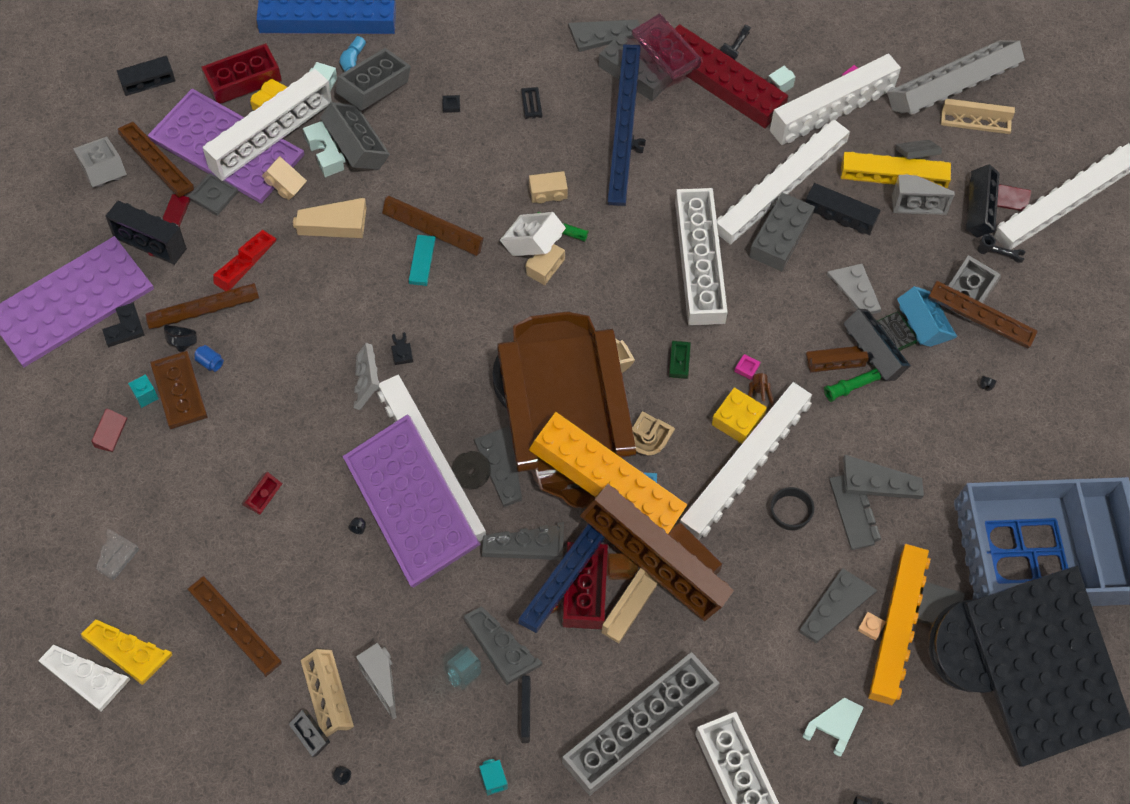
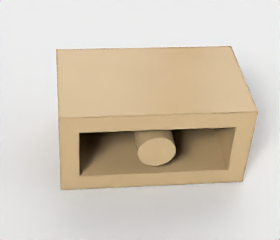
[262,156,307,200]
[529,171,568,203]
[525,244,565,285]

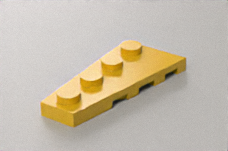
[81,620,172,685]

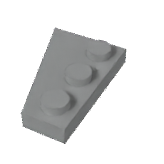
[827,264,881,314]
[354,343,379,410]

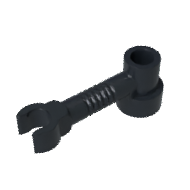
[720,24,751,60]
[977,234,1026,263]

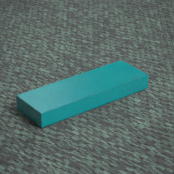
[409,235,436,286]

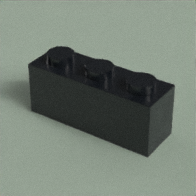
[116,56,176,96]

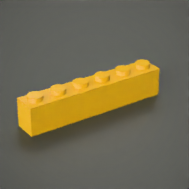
[841,152,951,188]

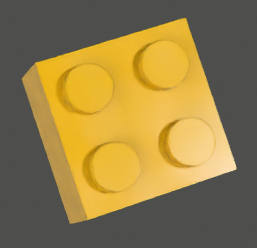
[712,387,767,444]

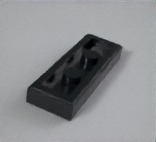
[521,676,531,743]

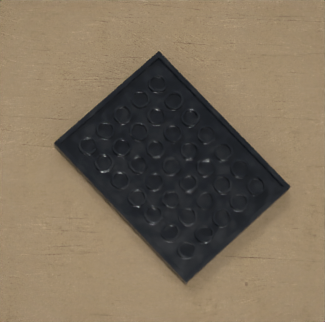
[964,565,1130,767]

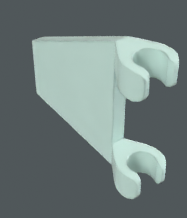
[803,698,863,756]

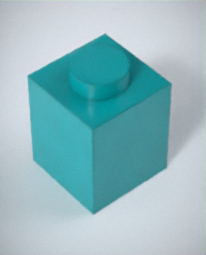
[128,374,159,408]
[479,759,508,796]

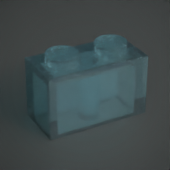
[447,646,482,690]

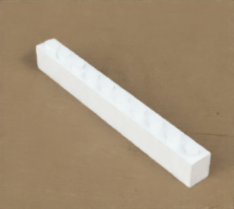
[716,120,850,245]
[994,143,1130,250]
[377,374,486,541]
[680,382,812,540]

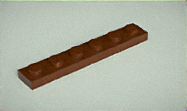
[118,122,194,197]
[382,196,484,256]
[928,281,1038,348]
[145,283,259,329]
[188,576,282,677]

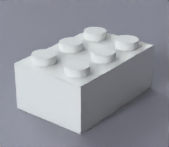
[500,212,566,256]

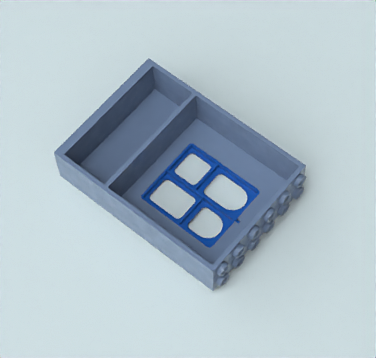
[954,477,1130,606]

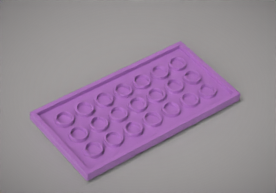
[148,89,305,204]
[0,236,154,368]
[343,414,481,588]

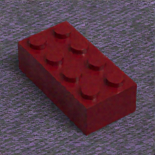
[201,43,282,104]
[563,542,608,630]

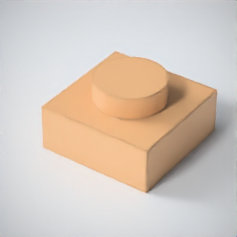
[858,612,886,641]

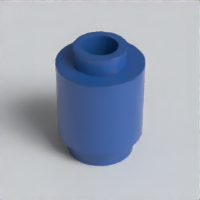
[194,345,224,372]

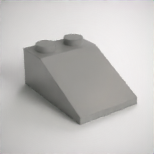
[73,137,127,187]
[892,174,954,215]
[949,255,1001,322]
[356,643,396,719]

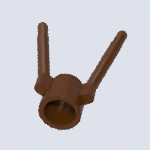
[748,373,775,408]

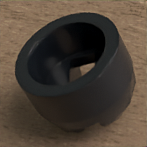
[980,376,997,391]
[349,517,366,535]
[332,766,351,785]

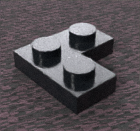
[102,302,145,348]

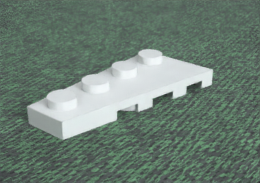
[38,645,130,712]

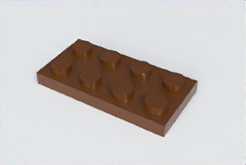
[150,351,208,429]

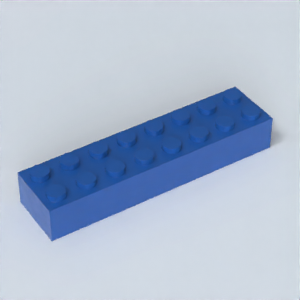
[257,0,396,34]

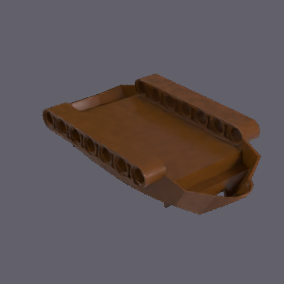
[497,312,636,508]

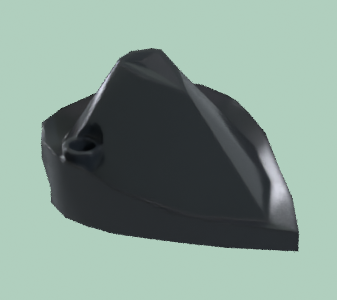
[164,325,197,352]

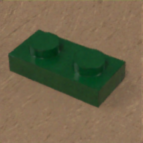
[669,341,691,379]

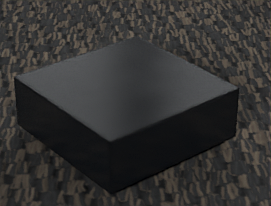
[442,95,460,113]

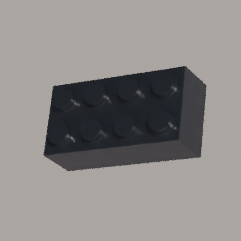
[105,201,187,265]

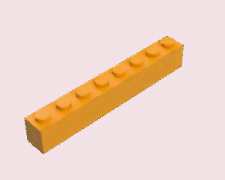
[868,544,931,705]

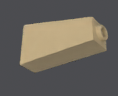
[293,198,367,238]

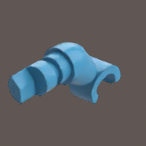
[339,36,366,72]

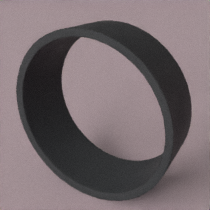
[771,487,815,531]

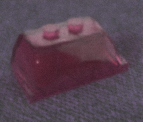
[632,13,701,80]

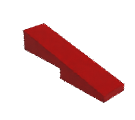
[213,230,276,291]

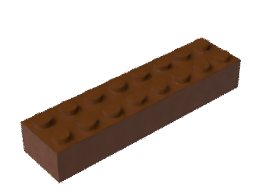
[580,484,734,622]

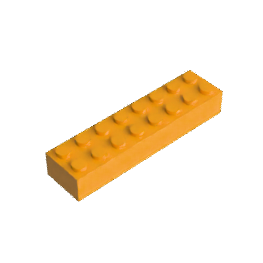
[529,412,687,534]

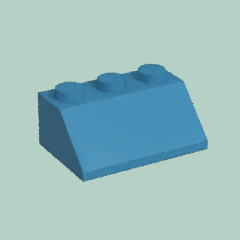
[897,286,957,347]

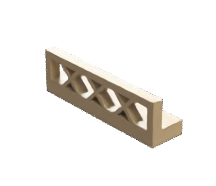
[941,99,1015,134]
[602,568,659,643]
[301,649,354,737]

